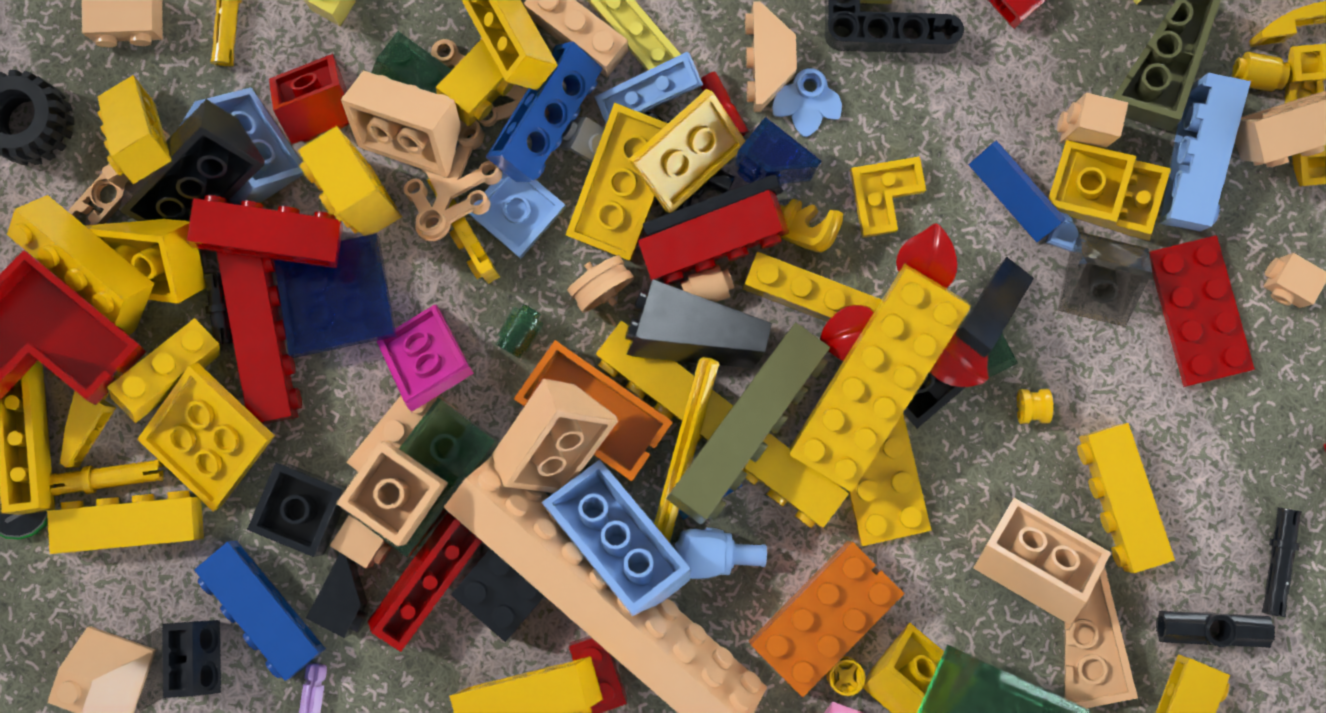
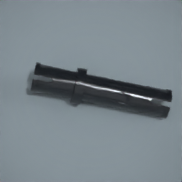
[1262,507,1302,617]

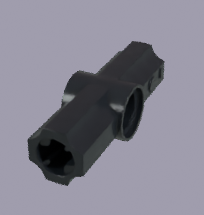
[1156,611,1275,648]

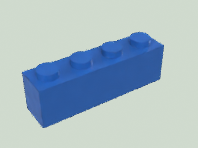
[194,540,326,681]

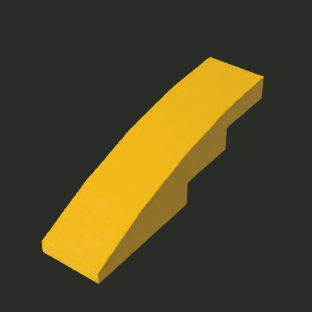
[60,326,130,468]

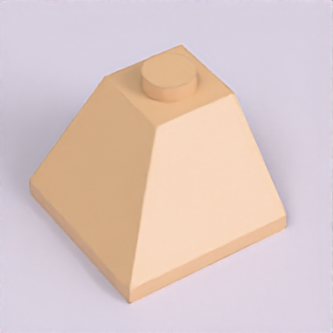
[47,626,156,713]

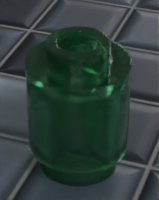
[495,304,544,359]

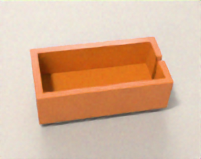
[514,340,673,482]
[749,541,904,698]

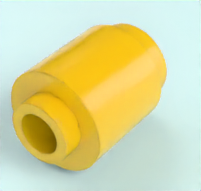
[1232,52,1290,92]

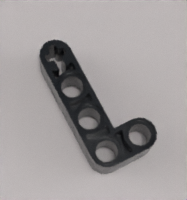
[825,0,964,54]

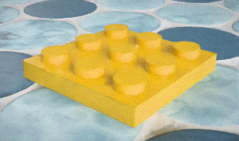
[137,362,275,512]

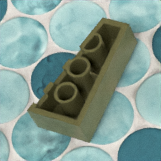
[1112,0,1221,132]

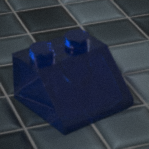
[735,117,822,184]

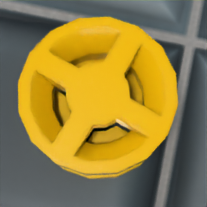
[1017,389,1053,424]

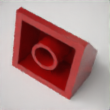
[269,54,349,145]

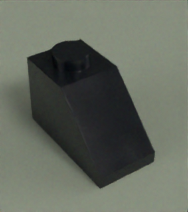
[306,553,368,638]

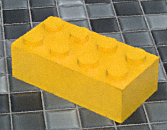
[298,126,403,238]

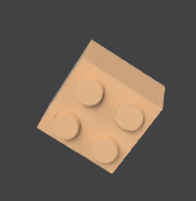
[336,441,448,546]

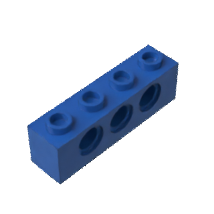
[485,42,603,182]

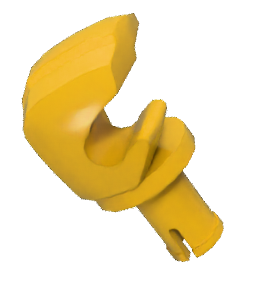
[780,199,843,253]

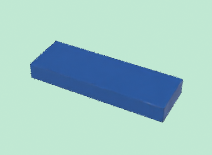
[968,140,1066,243]

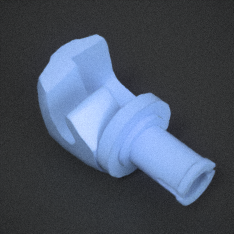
[674,527,767,579]

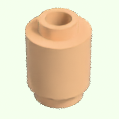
[680,264,734,302]

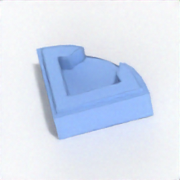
[1046,212,1082,254]

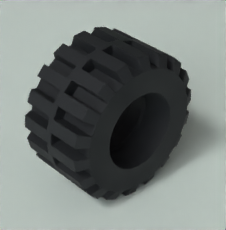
[0,70,74,166]

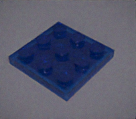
[274,233,397,358]

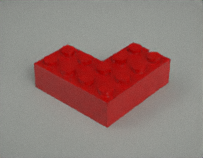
[0,250,146,406]

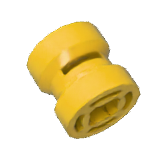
[826,656,865,696]

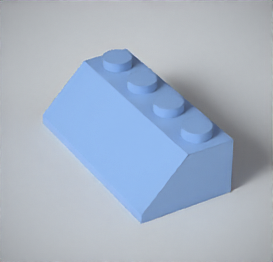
[542,459,691,616]

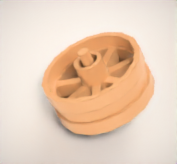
[567,255,634,313]

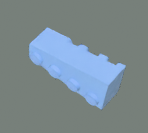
[1160,73,1251,232]

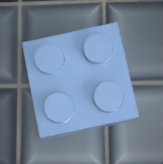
[468,171,566,259]

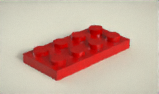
[1147,235,1255,387]

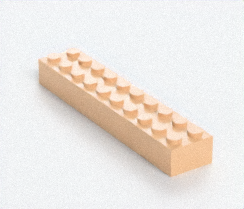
[444,456,767,713]

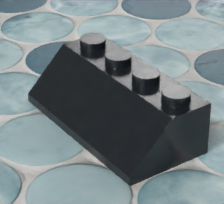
[119,99,265,221]

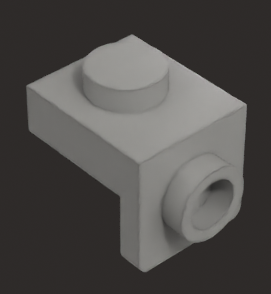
[559,117,605,163]

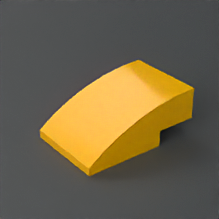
[1048,140,1171,241]

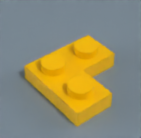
[850,156,926,238]

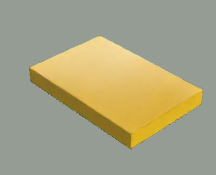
[628,89,748,213]

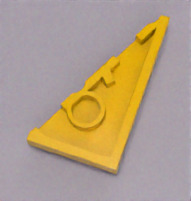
[427,179,500,284]

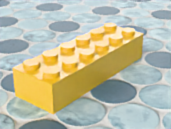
[789,264,971,493]

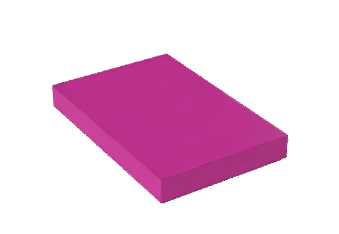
[376,304,474,412]

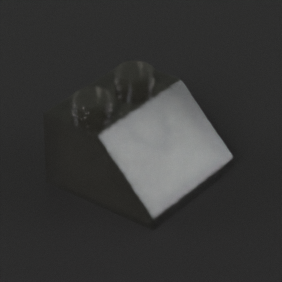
[1057,232,1152,327]

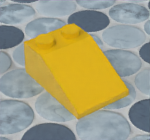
[85,219,206,304]

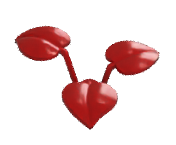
[820,223,988,387]

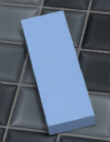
[594,52,703,123]

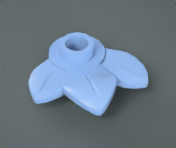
[772,68,842,137]

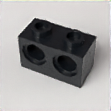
[162,620,221,698]

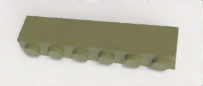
[666,322,830,524]

